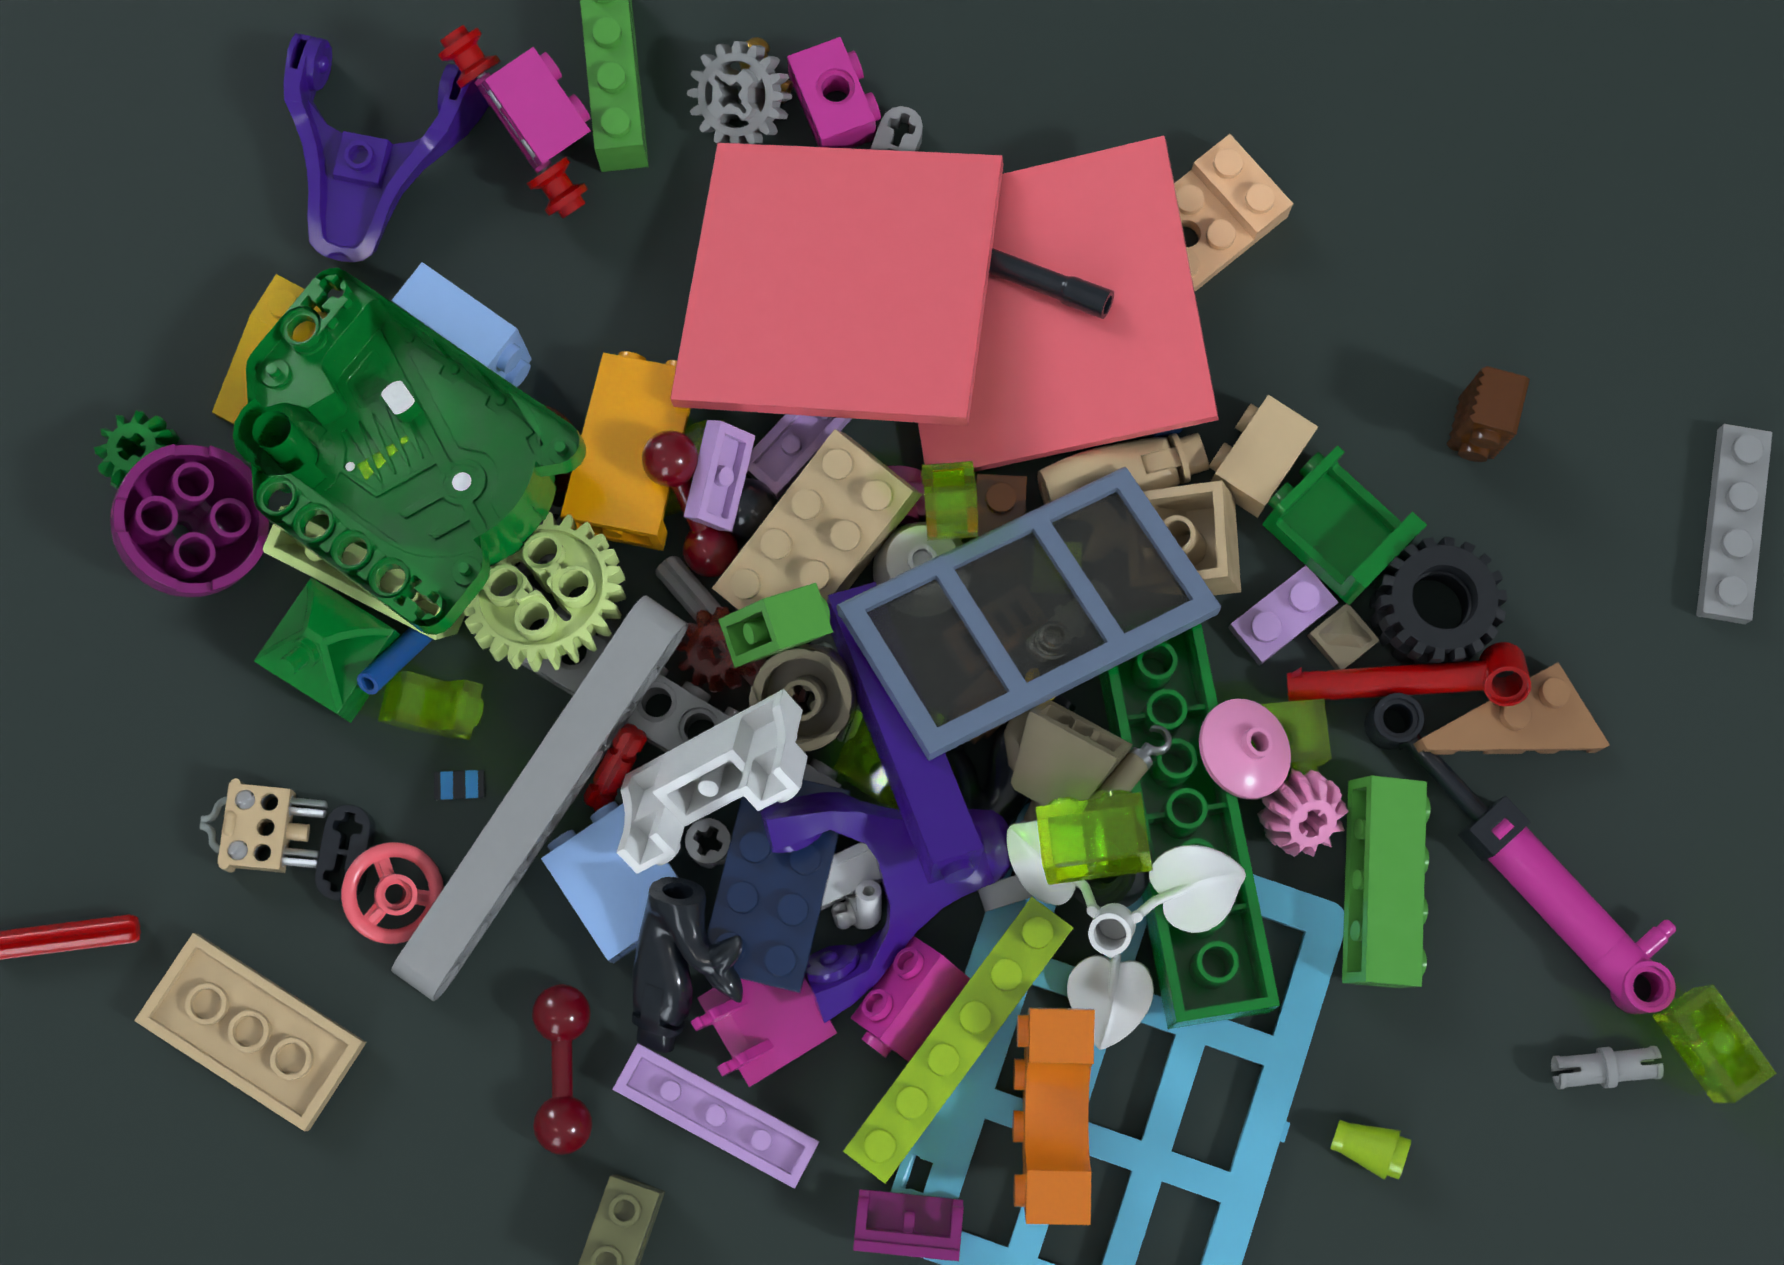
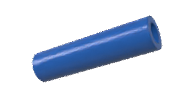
[357,627,433,695]

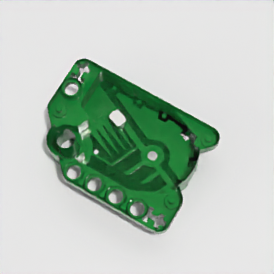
[233,268,586,635]

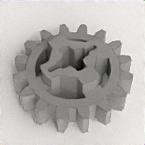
[687,41,792,144]

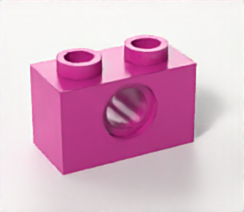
[787,37,881,149]

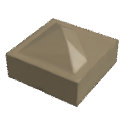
[1307,603,1380,670]

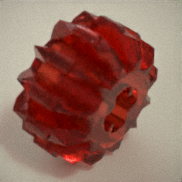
[676,607,756,693]

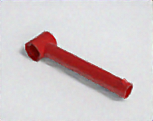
[1287,642,1531,706]

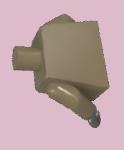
[1004,669,1172,822]

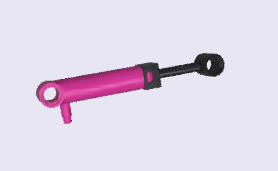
[1364,693,1676,1015]

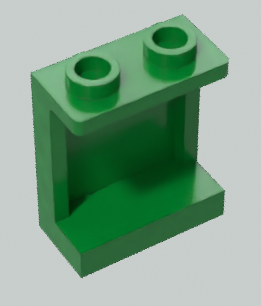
[1262,445,1427,605]

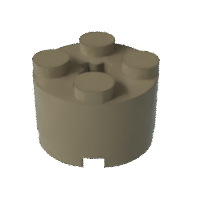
[749,644,858,752]

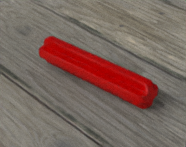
[0,914,141,960]

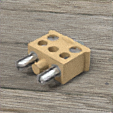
[200,778,328,873]

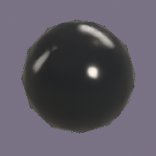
[729,478,777,540]

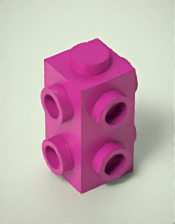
[851,936,970,1062]

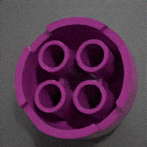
[110,444,269,597]

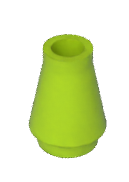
[1330,1120,1412,1180]

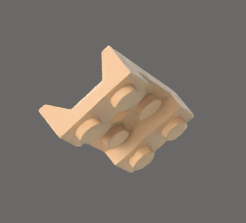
[1174,134,1293,291]

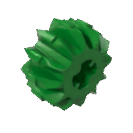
[93,410,180,490]

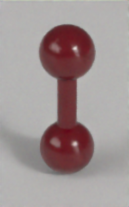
[642,430,739,577]
[532,984,592,1155]

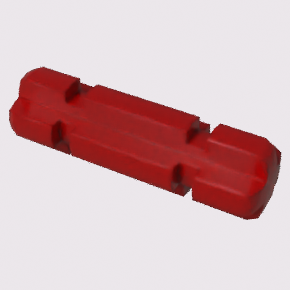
[583,723,647,811]

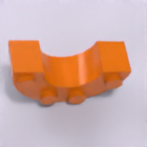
[1012,1007,1095,1225]

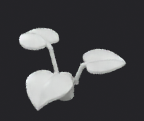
[1007,817,1246,1050]

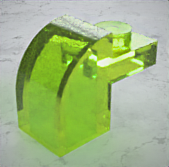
[921,461,978,541]
[378,671,484,740]

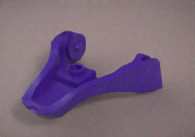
[284,33,489,262]
[761,792,1012,1023]

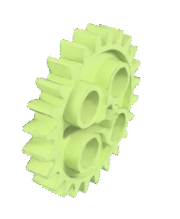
[463,512,626,672]

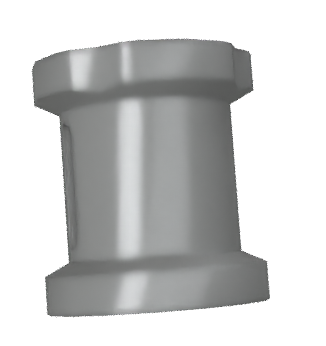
[685,818,731,869]

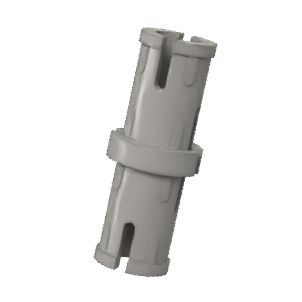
[1551,1046,1664,1090]

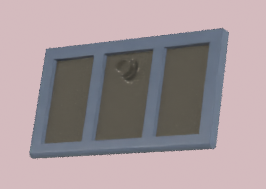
[836,467,1221,761]

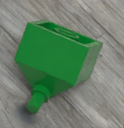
[254,577,401,723]

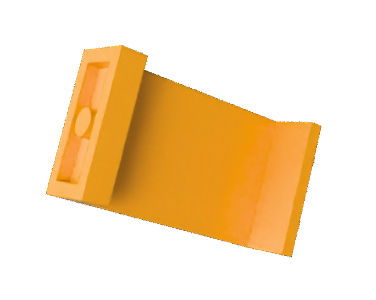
[560,351,691,551]

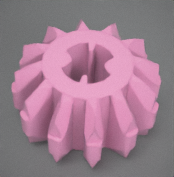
[1257,769,1349,857]

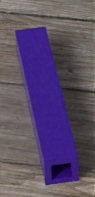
[827,582,983,884]

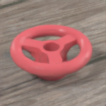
[341,842,444,944]

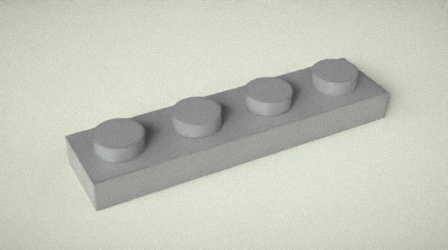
[1696,424,1773,624]

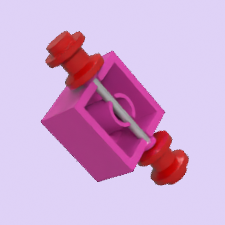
[438,25,591,219]

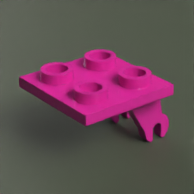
[691,977,837,1087]

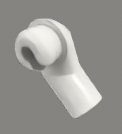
[831,880,882,930]

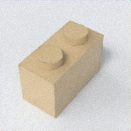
[1209,395,1318,518]

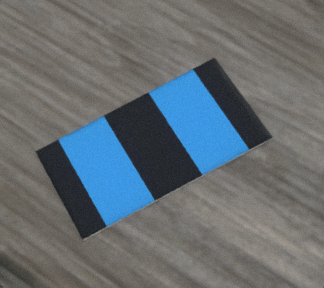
[434,770,484,800]

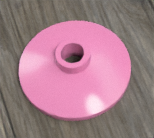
[1199,699,1291,799]

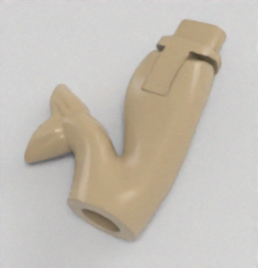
[1037,433,1209,563]

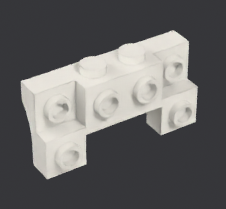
[616,689,808,874]

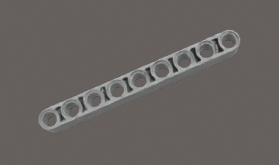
[391,595,688,1001]

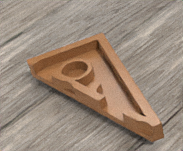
[1414,662,1610,755]

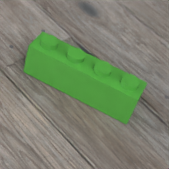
[580,0,649,172]
[1342,775,1431,988]

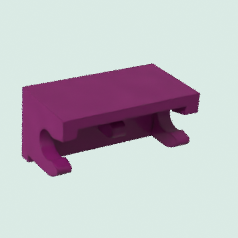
[853,1189,964,1262]

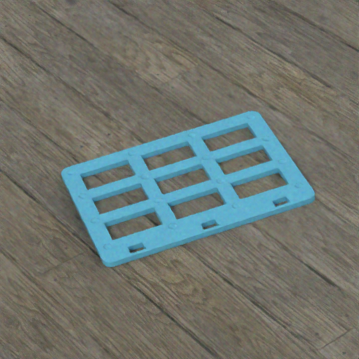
[890,803,1344,1265]

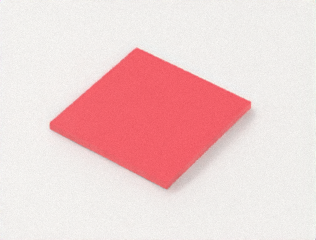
[918,136,1219,477]
[670,143,1004,426]

